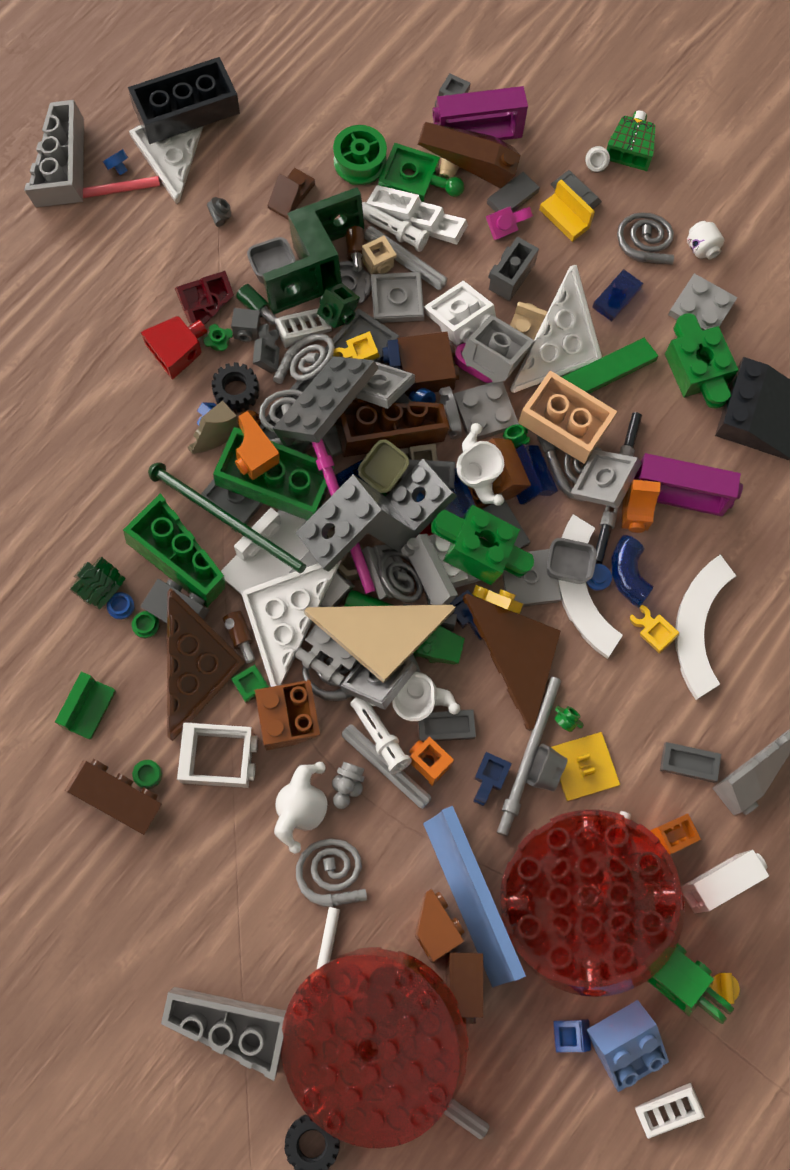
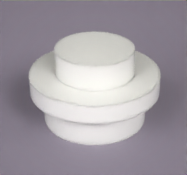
[585,146,610,172]

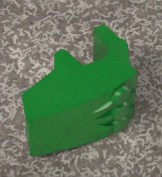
[413,626,465,665]

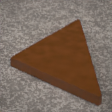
[167,588,246,741]
[463,594,561,730]

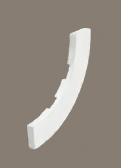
[558,514,623,659]
[675,555,736,700]

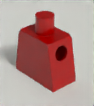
[141,316,207,379]

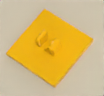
[551,732,620,801]

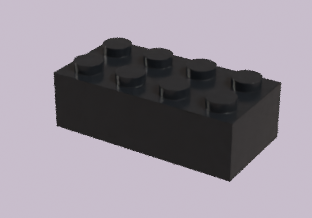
[128,57,240,144]

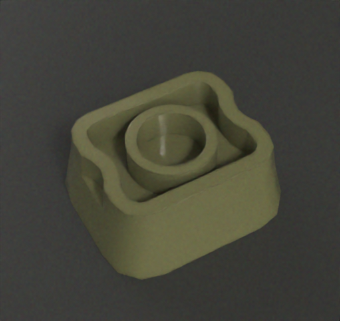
[358,440,409,493]

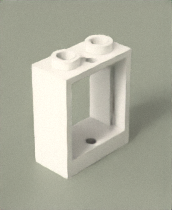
[177,723,258,788]
[679,850,769,914]

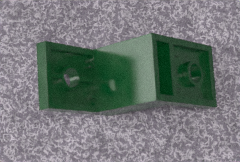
[262,187,365,315]

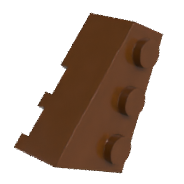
[64,759,162,835]

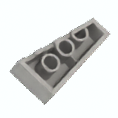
[24,100,84,207]
[161,987,290,1081]

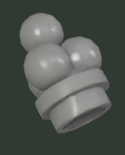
[332,761,365,809]

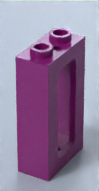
[432,86,528,140]
[633,453,743,516]

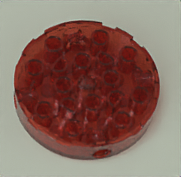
[500,810,684,997]
[281,947,469,1149]

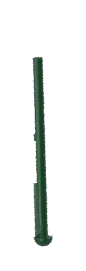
[148,462,306,574]

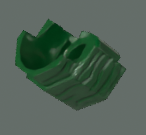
[69,557,126,610]

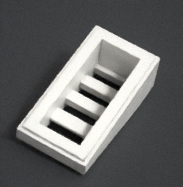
[275,309,332,348]
[635,1083,705,1139]

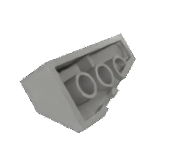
[712,729,790,815]

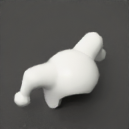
[456,423,504,506]
[370,672,460,721]
[274,762,328,854]

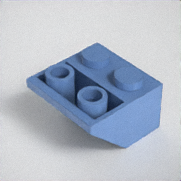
[587,1000,669,1092]

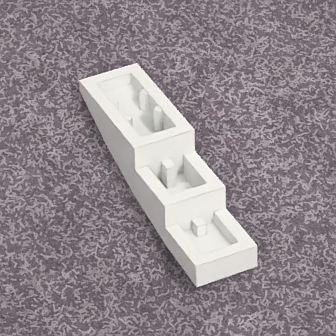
[366,185,468,244]

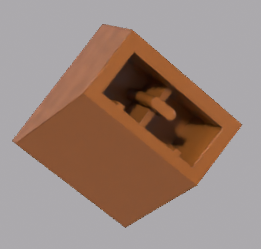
[464,438,531,509]
[255,680,320,751]
[415,888,465,962]

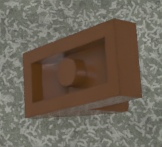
[267,167,315,220]

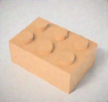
[518,371,617,464]

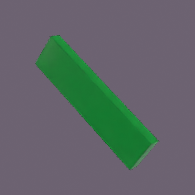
[562,337,658,394]

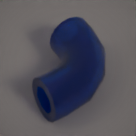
[611,535,654,608]

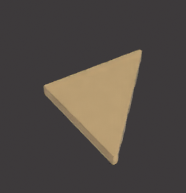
[304,605,455,683]

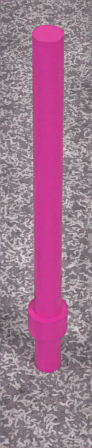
[312,439,375,594]

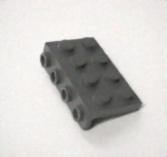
[273,356,379,446]

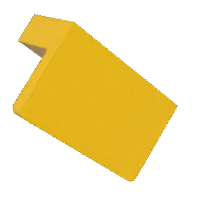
[539,180,595,242]

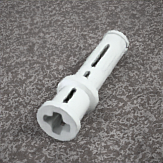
[362,202,430,252]
[350,697,412,774]

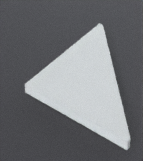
[129,125,203,204]
[510,265,602,393]
[241,560,341,687]

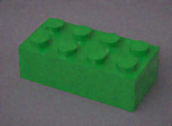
[213,427,335,520]

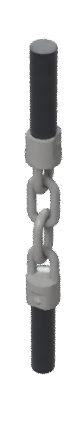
[596,412,642,564]

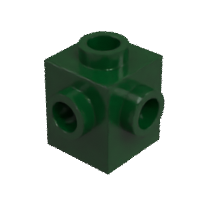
[317,283,360,329]

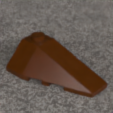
[417,122,521,189]

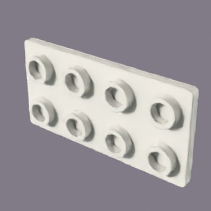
[221,508,309,595]

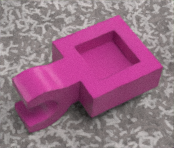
[485,207,533,240]

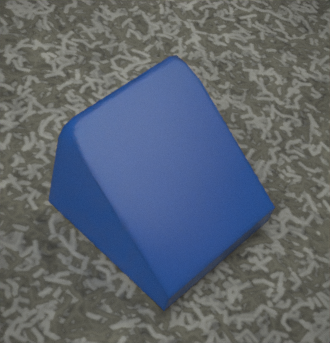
[553,1019,591,1053]

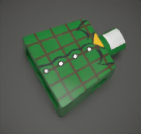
[606,111,656,171]

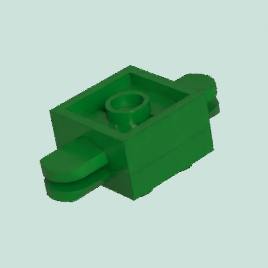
[664,313,739,409]
[431,504,534,585]
[625,929,734,1024]

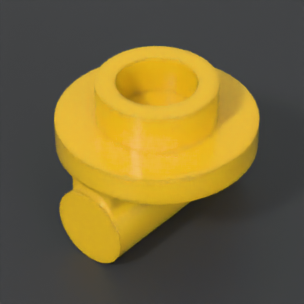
[711,973,740,1004]

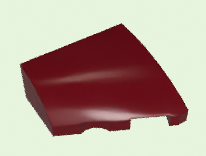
[175,271,234,325]

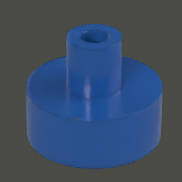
[102,149,128,175]
[409,388,436,403]

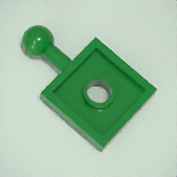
[378,143,464,202]

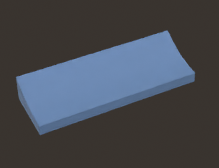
[423,806,526,987]

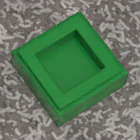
[231,664,269,703]

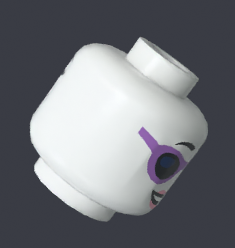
[687,221,724,259]

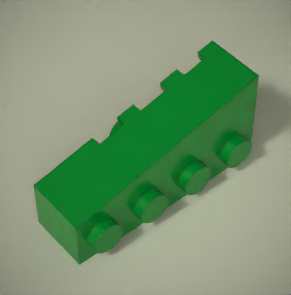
[123,493,225,607]

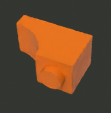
[235,411,280,480]
[621,480,661,533]
[632,813,701,865]

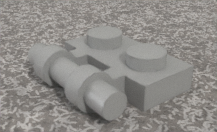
[294,624,358,686]

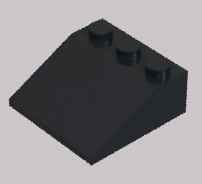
[715,357,790,460]

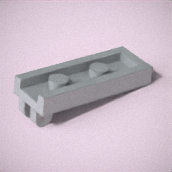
[401,534,458,605]

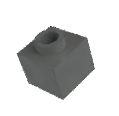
[231,308,261,342]

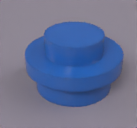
[586,564,612,591]
[107,592,135,620]

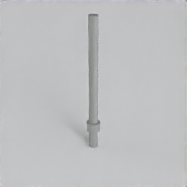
[497,677,561,837]

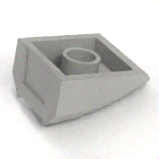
[462,314,535,383]

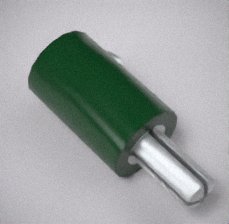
[236,284,277,325]

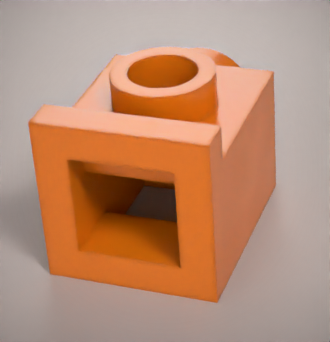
[409,736,454,786]

